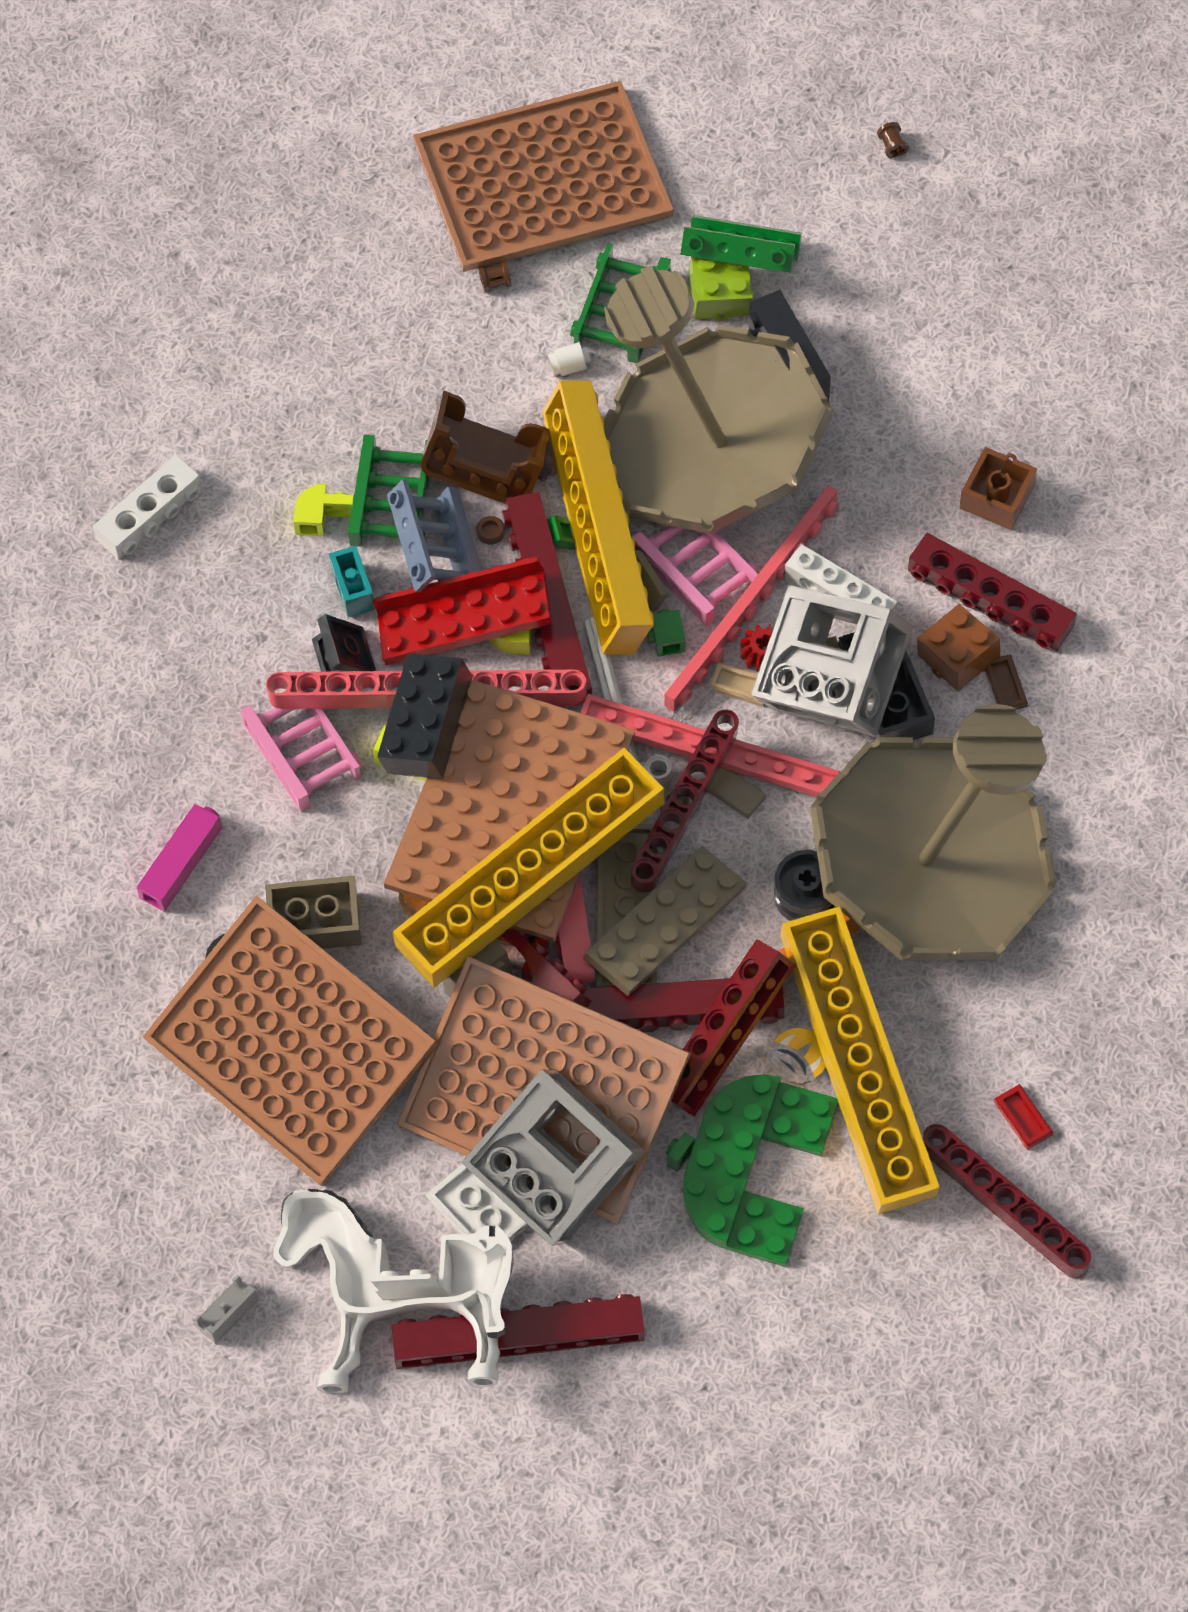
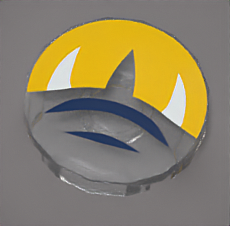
[768,1027,827,1086]

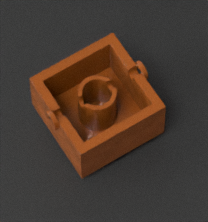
[959,447,1037,530]
[917,603,1000,691]

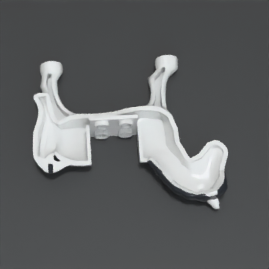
[274,1188,514,1394]

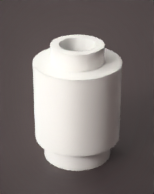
[548,342,591,377]

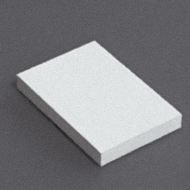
[426,1164,529,1249]

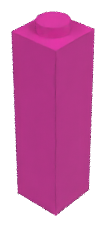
[136,804,222,912]

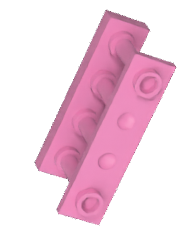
[632,526,759,626]
[240,688,363,812]

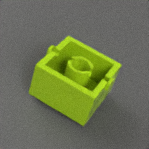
[688,257,753,321]

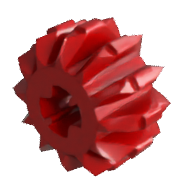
[740,624,773,673]

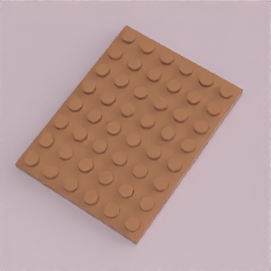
[413,81,674,272]
[384,680,635,942]
[143,895,438,1186]
[397,956,691,1224]

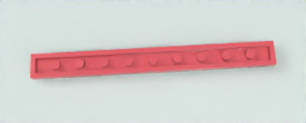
[664,485,839,712]
[581,694,841,797]

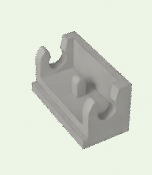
[193,1275,258,1344]

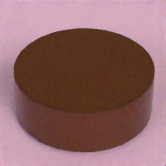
[476,516,505,545]

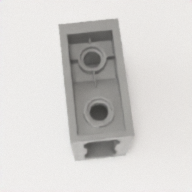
[751,585,913,737]
[461,1069,645,1246]

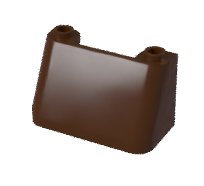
[420,391,550,504]

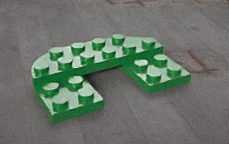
[683,1075,839,1267]

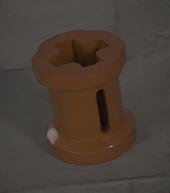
[877,122,909,159]
[478,262,512,292]

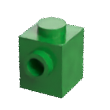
[647,609,686,657]

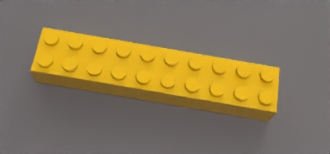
[542,380,654,655]
[393,748,664,988]
[780,907,940,1215]

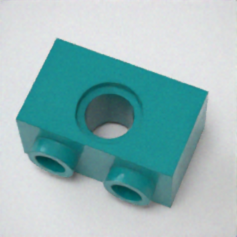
[329,545,375,618]

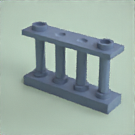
[387,479,482,592]

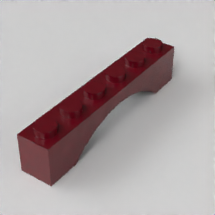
[495,928,592,1007]

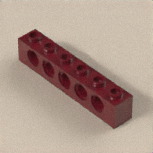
[908,532,1077,651]
[671,939,796,1117]

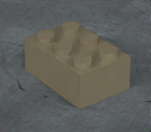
[265,876,362,949]

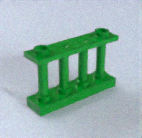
[680,215,802,273]
[570,243,671,363]
[348,434,429,547]

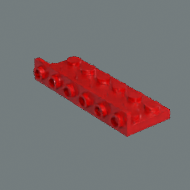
[373,557,552,666]

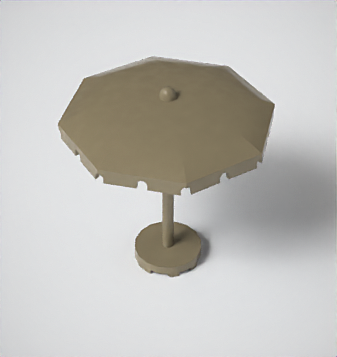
[604,267,834,534]
[810,703,1056,961]

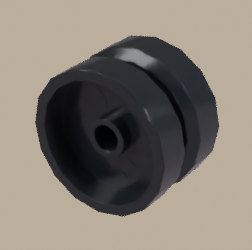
[774,850,836,921]

